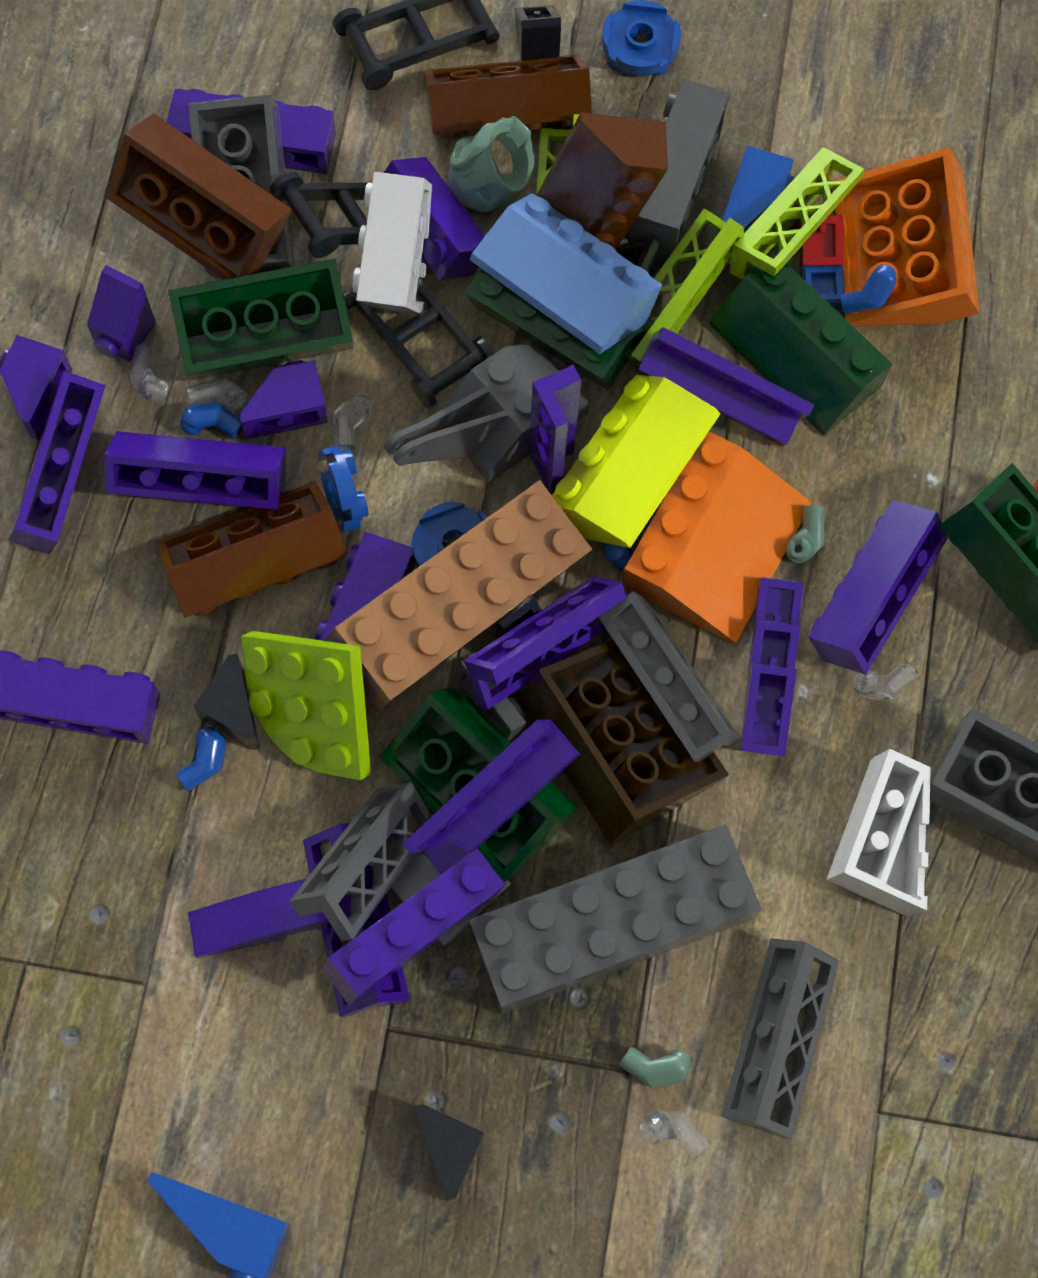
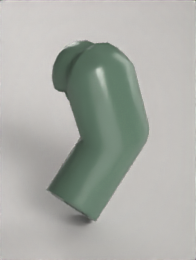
[786,505,825,563]
[619,1046,691,1088]

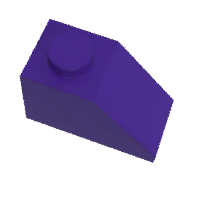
[87,265,156,362]
[0,335,72,440]
[240,360,328,440]

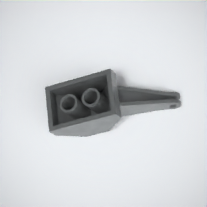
[384,343,589,483]

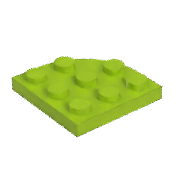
[241,631,371,780]

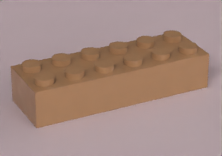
[326,480,592,710]

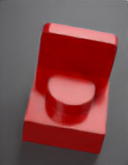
[796,214,843,267]

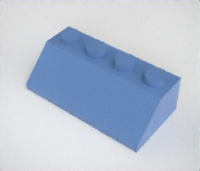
[470,193,662,354]

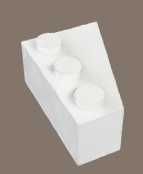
[352,172,432,314]
[826,749,931,917]

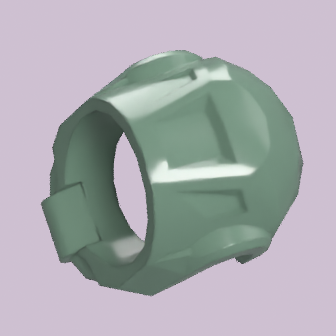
[448,116,534,213]

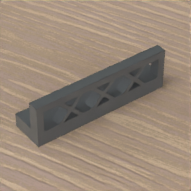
[599,591,741,762]
[289,781,432,941]
[721,938,839,1139]

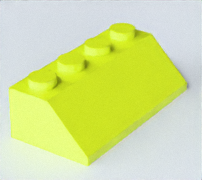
[552,374,720,548]

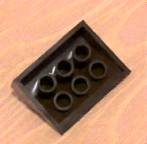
[516,640,729,844]

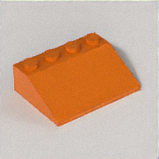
[833,147,980,327]
[622,431,812,646]

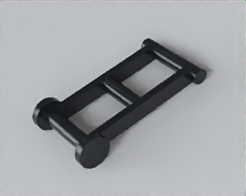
[332,0,500,90]
[270,171,372,258]
[343,278,495,409]

